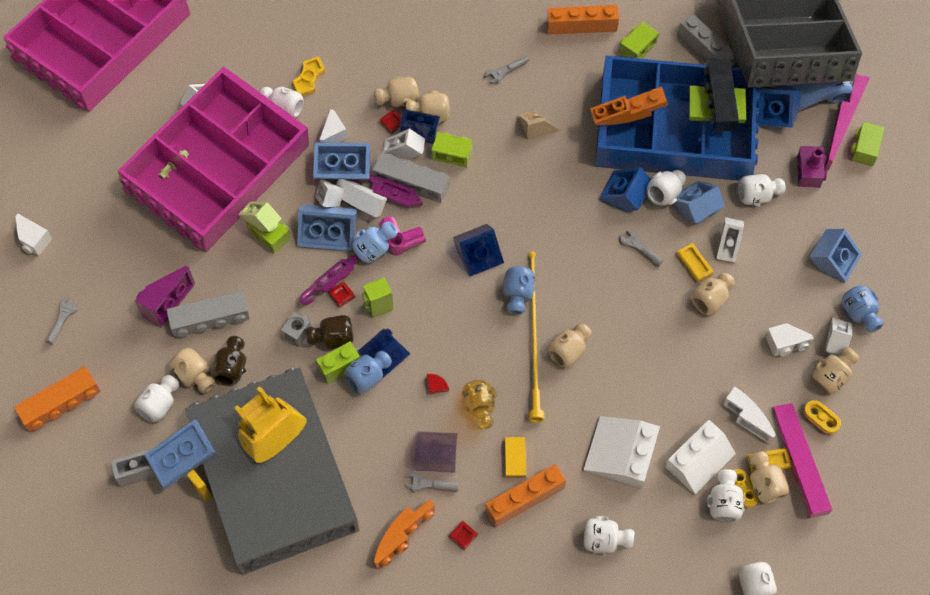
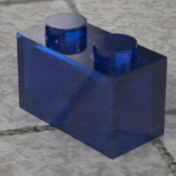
[399,109,440,144]

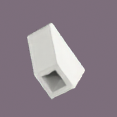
[765,323,814,356]

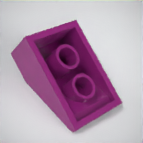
[135,265,195,328]

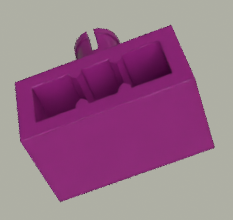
[797,146,827,188]

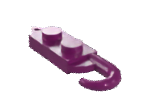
[354,174,423,209]
[299,254,359,305]

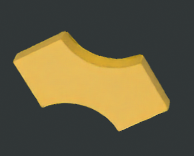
[292,56,326,97]

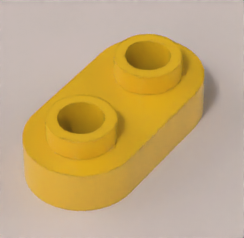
[804,400,841,435]
[734,469,759,509]

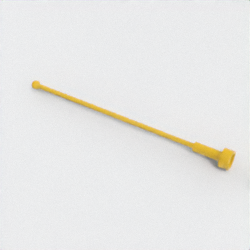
[528,251,545,423]

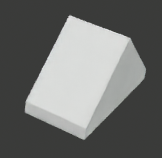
[320,109,347,143]
[315,179,345,207]

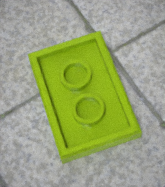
[689,86,746,123]

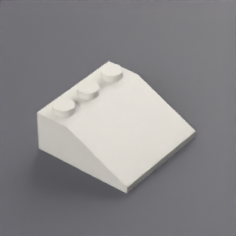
[583,416,660,489]

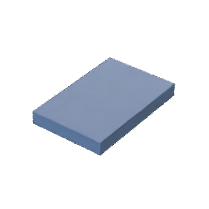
[775,82,838,111]
[145,419,216,489]

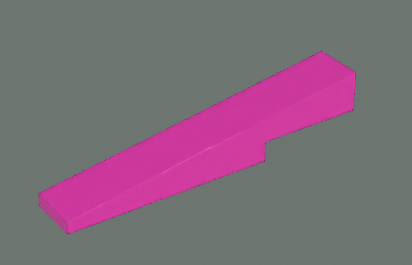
[825,74,870,171]
[773,403,833,518]

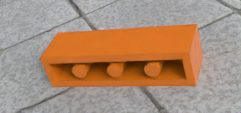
[547,5,619,35]
[14,366,101,432]
[485,464,566,528]

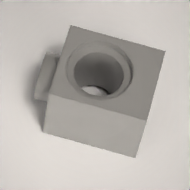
[281,312,311,347]

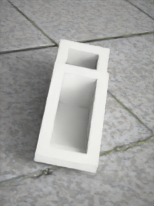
[336,179,387,217]
[723,386,776,444]

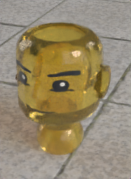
[461,379,497,430]

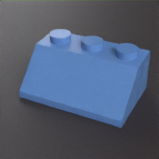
[313,143,371,179]
[297,204,358,251]

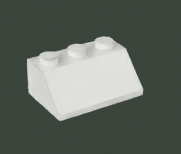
[665,420,736,495]

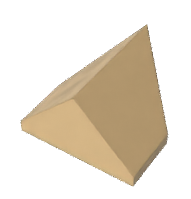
[518,111,560,139]

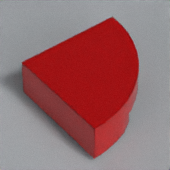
[427,373,449,394]

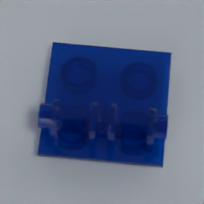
[357,328,410,379]

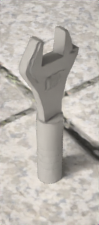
[485,55,530,84]
[620,230,664,266]
[46,297,78,344]
[405,472,459,492]

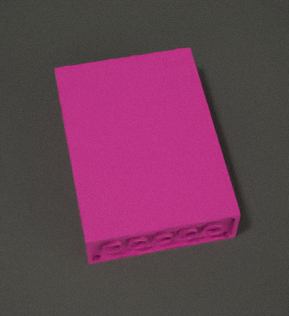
[3,0,190,112]
[118,66,309,252]

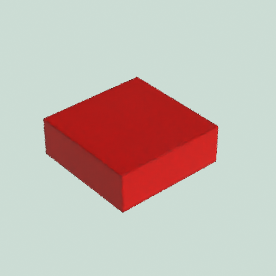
[380,110,405,134]
[328,281,355,308]
[449,520,478,551]

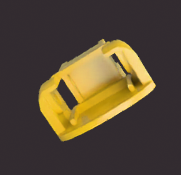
[234,386,307,463]

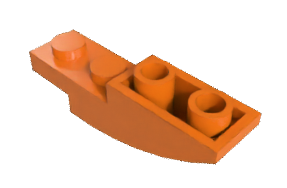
[590,87,668,125]
[374,499,435,570]

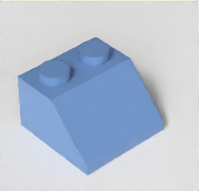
[673,180,725,223]
[810,229,862,282]

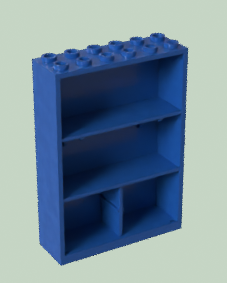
[595,55,760,181]

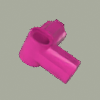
[379,216,426,256]

